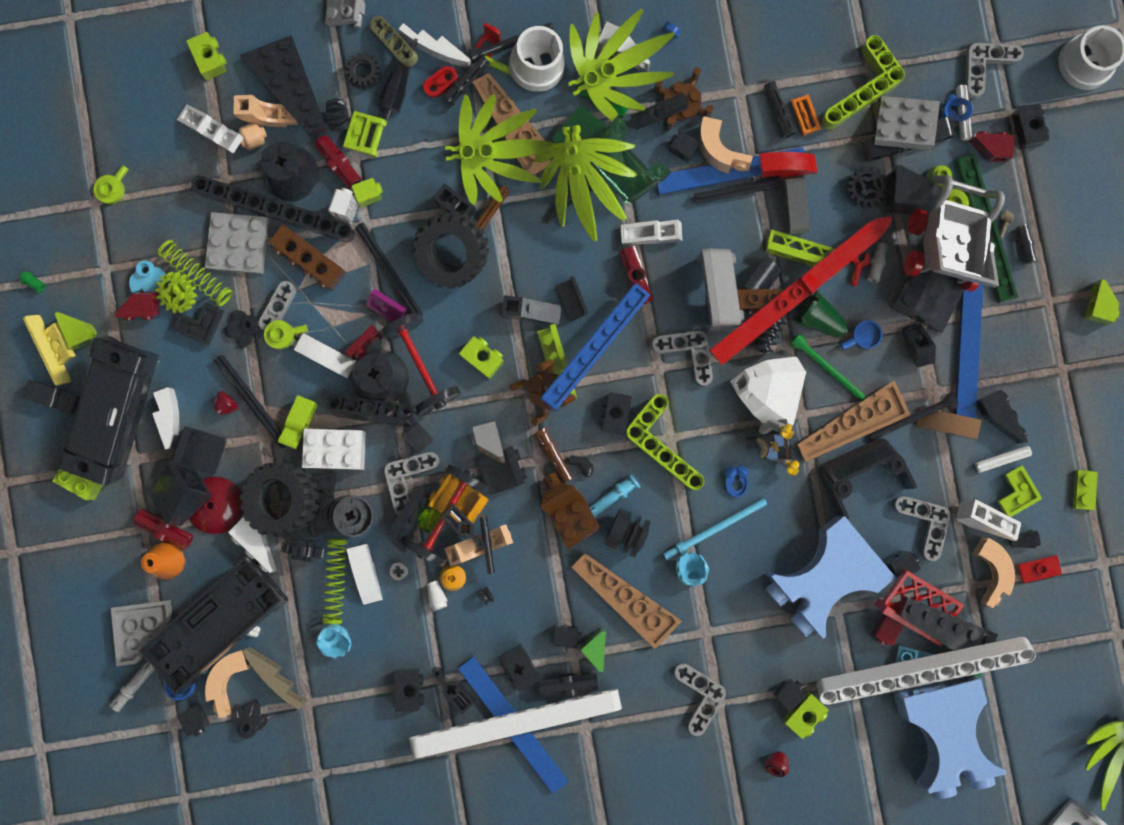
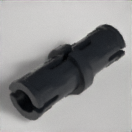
[1016,224,1038,265]

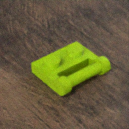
[343,111,387,158]

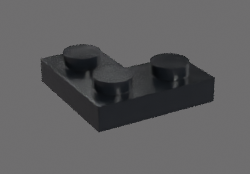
[172,303,224,346]

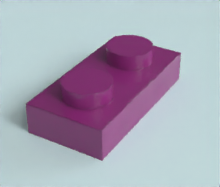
[366,289,406,322]

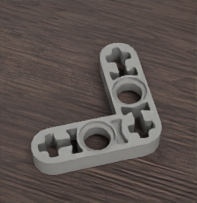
[965,43,1024,99]
[259,281,309,347]
[652,331,713,386]
[385,452,440,515]
[893,496,950,561]
[674,663,726,736]

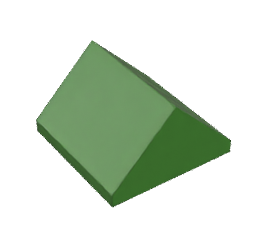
[580,627,606,672]

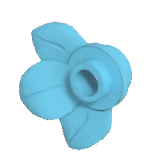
[129,260,166,293]

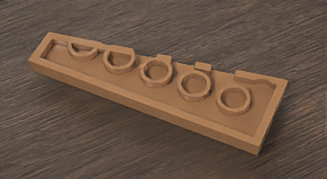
[473,73,554,176]
[797,381,910,462]
[572,553,682,649]

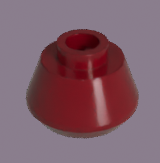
[213,391,238,415]
[763,751,790,777]

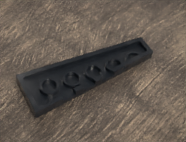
[896,596,998,651]

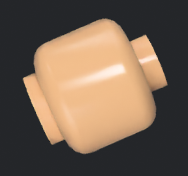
[238,123,267,151]

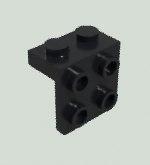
[172,426,227,475]
[478,446,528,495]

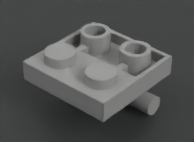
[325,0,366,29]

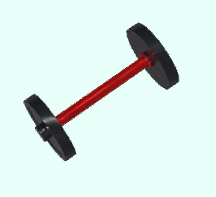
[377,312,461,415]
[402,463,489,567]

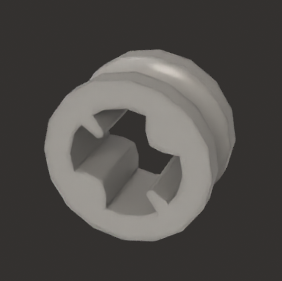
[390,562,408,580]

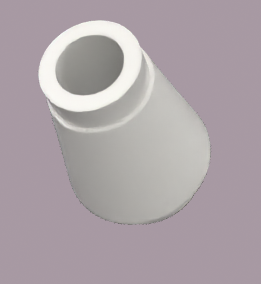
[427,581,448,611]

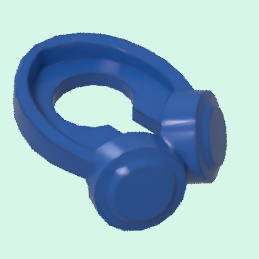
[941,94,974,122]
[723,466,749,497]

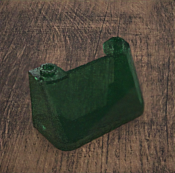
[590,116,671,203]

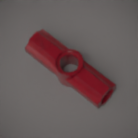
[314,135,362,190]
[619,246,654,304]
[133,509,194,550]

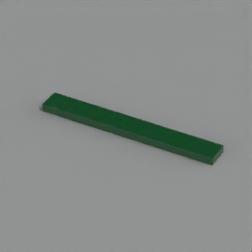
[955,154,1019,303]

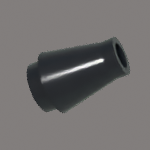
[1009,529,1041,549]

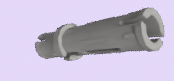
[109,661,155,712]

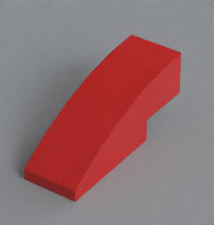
[759,152,818,178]

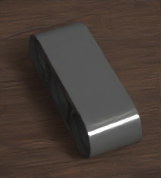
[783,177,809,235]

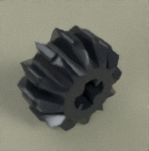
[326,98,350,132]

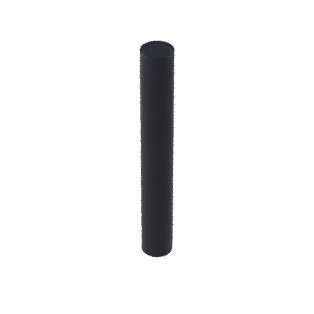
[479,515,495,574]

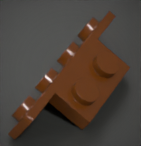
[705,289,782,315]

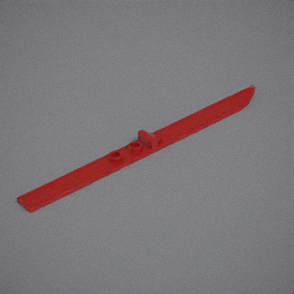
[709,216,892,365]

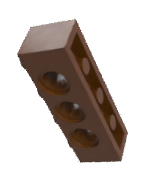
[269,224,347,290]

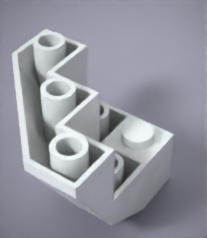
[730,357,806,426]

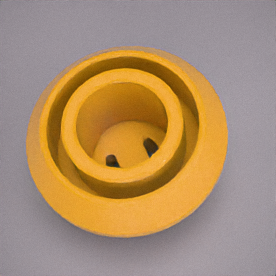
[439,565,466,591]

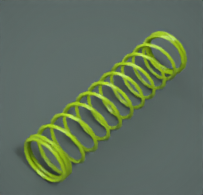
[157,240,232,306]
[321,539,348,624]

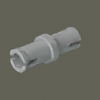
[867,243,889,283]

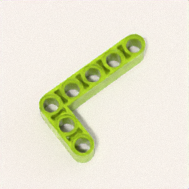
[822,35,905,130]
[626,394,704,490]

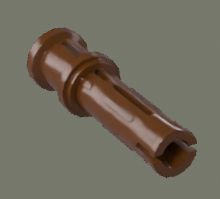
[533,427,574,483]

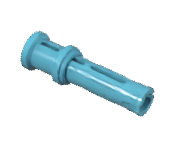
[590,473,641,517]

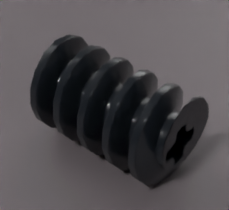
[750,318,786,354]

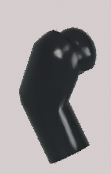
[569,455,594,477]

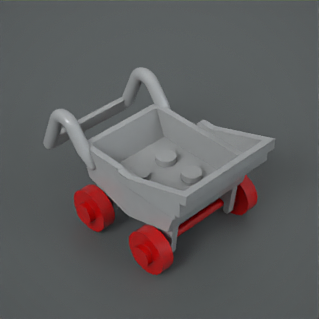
[904,175,1005,292]

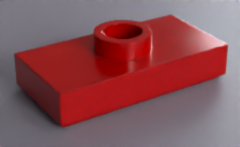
[1018,555,1062,583]

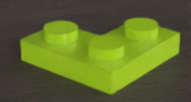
[997,465,1042,517]

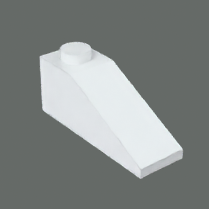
[956,499,1021,541]

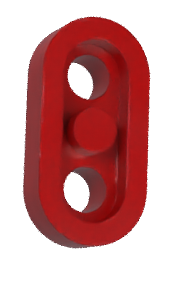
[423,66,458,98]

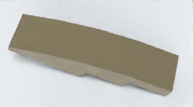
[243,647,307,710]

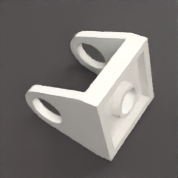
[1048,798,1107,825]

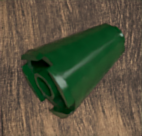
[793,290,848,338]

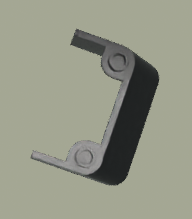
[818,438,917,519]

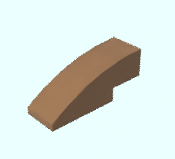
[916,408,982,440]

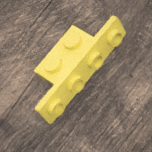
[23,315,76,385]

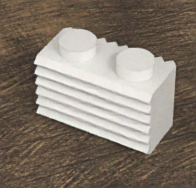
[328,188,359,224]

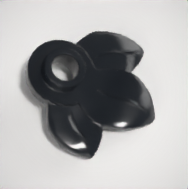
[224,310,260,348]
[231,699,270,739]

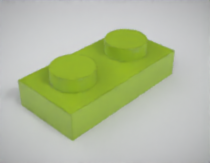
[1073,470,1098,510]

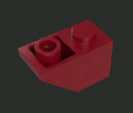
[970,131,1014,163]
[115,292,160,320]

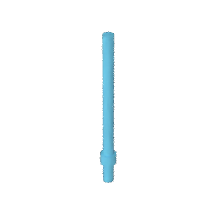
[663,498,767,560]

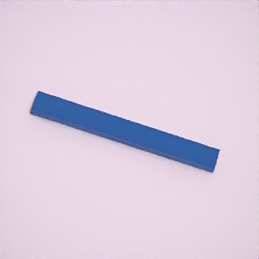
[655,147,805,195]
[540,283,650,411]
[955,284,983,419]
[458,656,569,794]

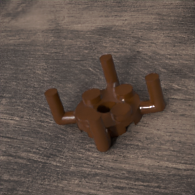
[654,67,713,130]
[509,359,576,426]

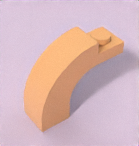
[234,95,298,127]
[699,117,753,174]
[444,524,513,566]
[972,537,1015,608]
[205,649,252,718]

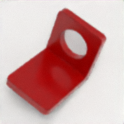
[475,23,501,58]

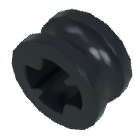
[478,586,495,605]

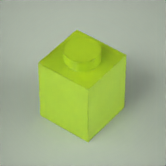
[352,178,383,208]

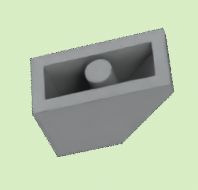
[471,421,506,464]

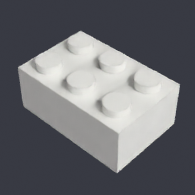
[302,429,366,470]

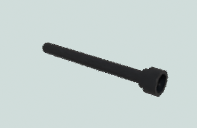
[468,23,554,64]
[869,392,959,441]

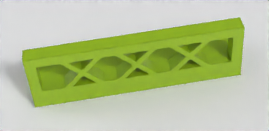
[764,230,841,274]
[537,324,577,400]

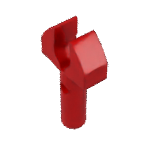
[850,252,871,287]

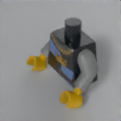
[746,419,799,476]

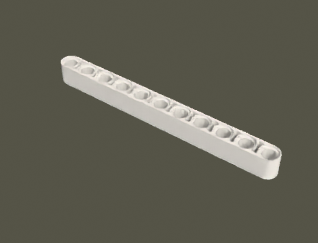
[816,637,1036,705]
[409,689,622,759]

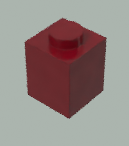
[871,614,904,646]

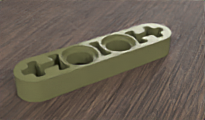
[370,16,418,67]

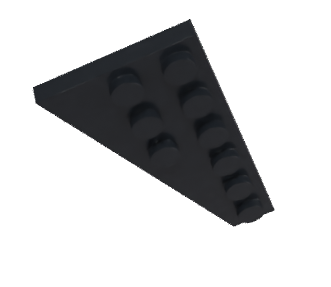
[239,35,327,137]

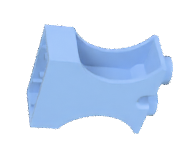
[765,516,896,639]
[893,675,1007,799]

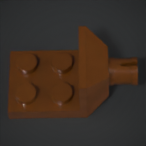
[540,473,601,549]

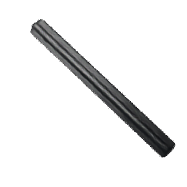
[694,175,805,204]
[355,222,423,316]
[214,355,287,449]

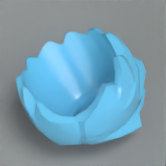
[676,552,709,587]
[316,624,351,659]

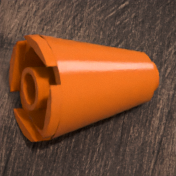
[141,541,185,580]

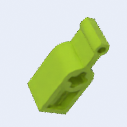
[278,395,318,450]

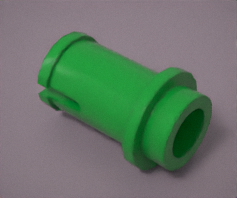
[19,271,46,294]

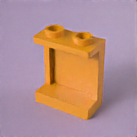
[428,474,489,531]

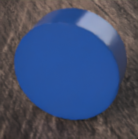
[662,21,681,39]

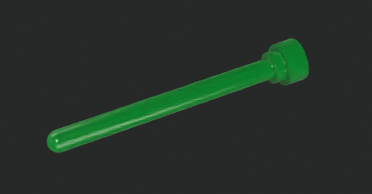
[790,333,865,400]

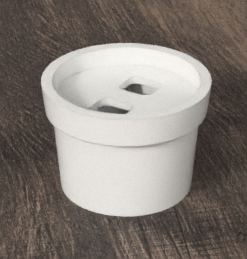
[1058,25,1124,90]
[509,26,564,92]

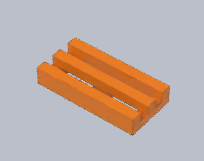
[790,94,821,137]

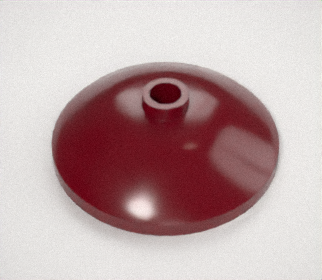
[189,477,243,534]

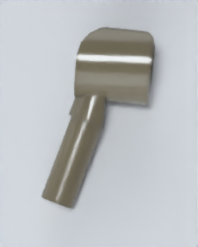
[1000,210,1014,238]

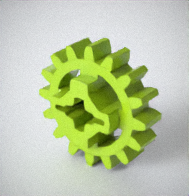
[155,272,197,313]

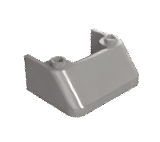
[696,248,744,333]

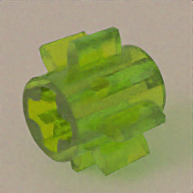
[418,509,440,532]

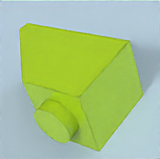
[1084,279,1120,325]
[54,312,97,350]

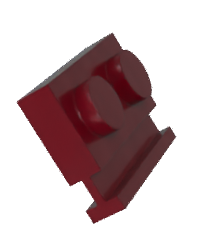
[345,324,379,360]

